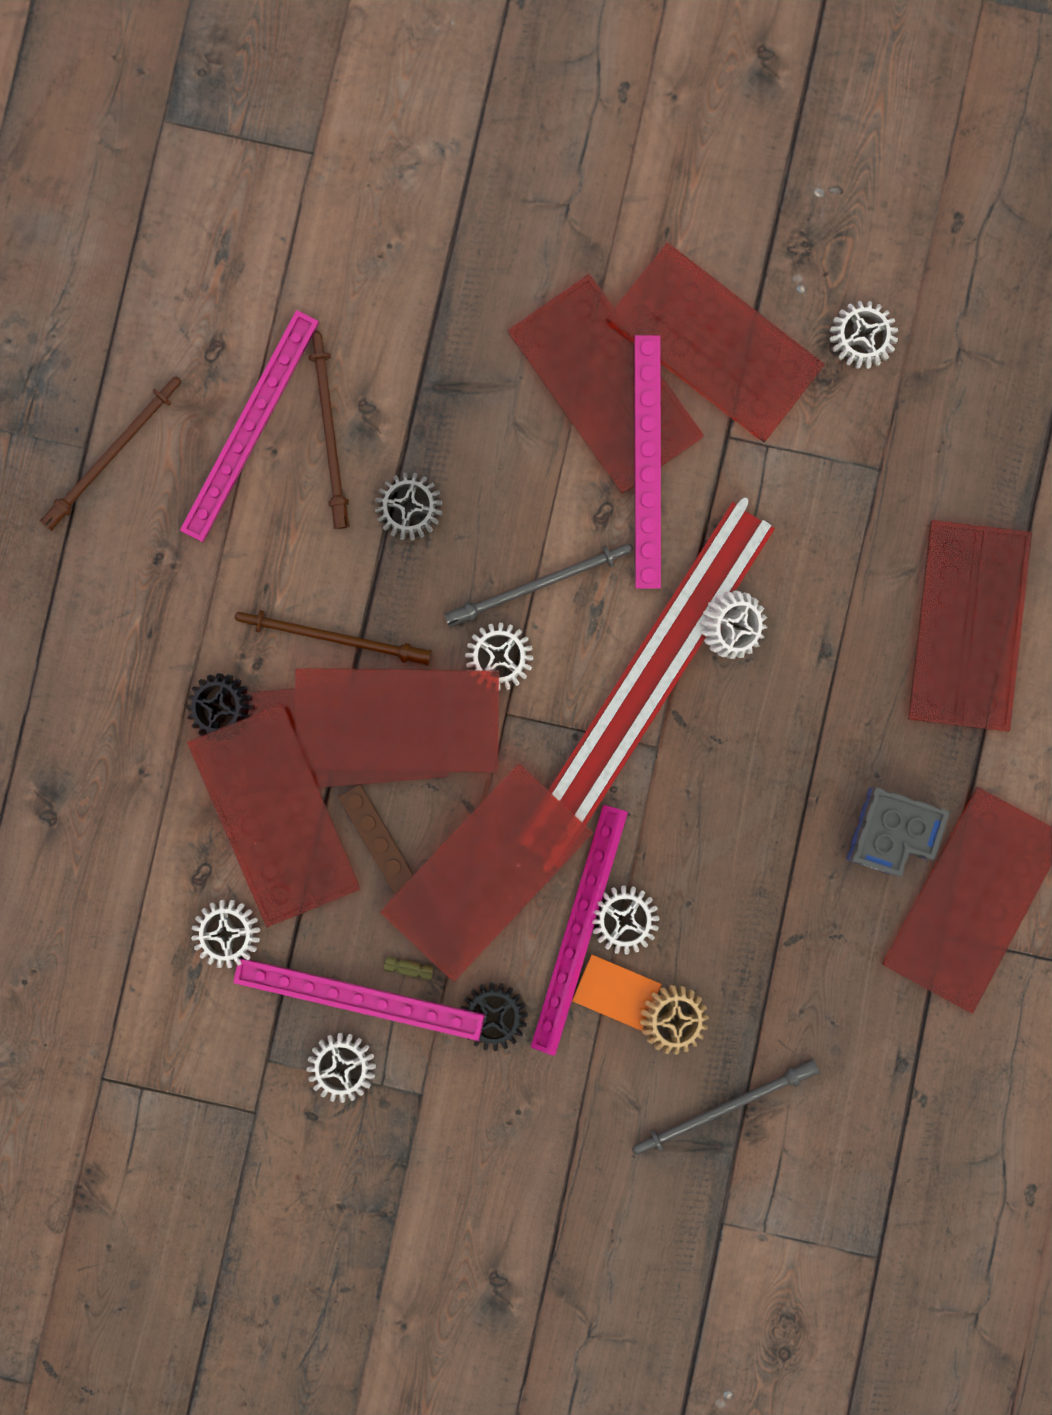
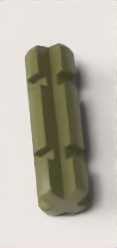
[384,956,434,981]

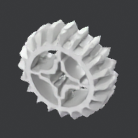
[830,301,898,369]
[701,590,767,659]
[465,623,533,691]
[592,885,659,954]
[192,900,261,968]
[307,1033,376,1103]

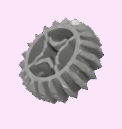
[375,473,443,541]

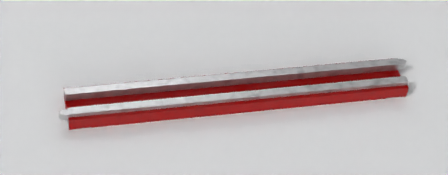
[516,498,775,871]

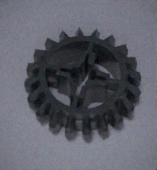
[186,673,254,741]
[460,982,528,1051]

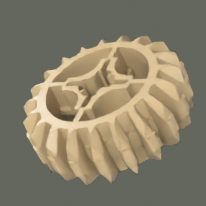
[640,985,709,1054]

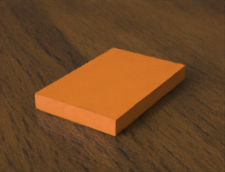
[572,954,662,1031]

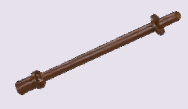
[309,331,350,529]
[39,377,181,531]
[235,610,432,666]

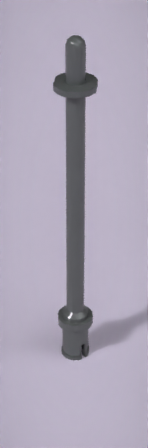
[444,544,633,628]
[632,1059,820,1155]

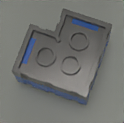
[846,787,950,877]

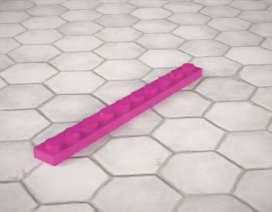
[180,310,319,543]
[634,335,661,589]
[531,805,628,1056]
[233,957,485,1041]

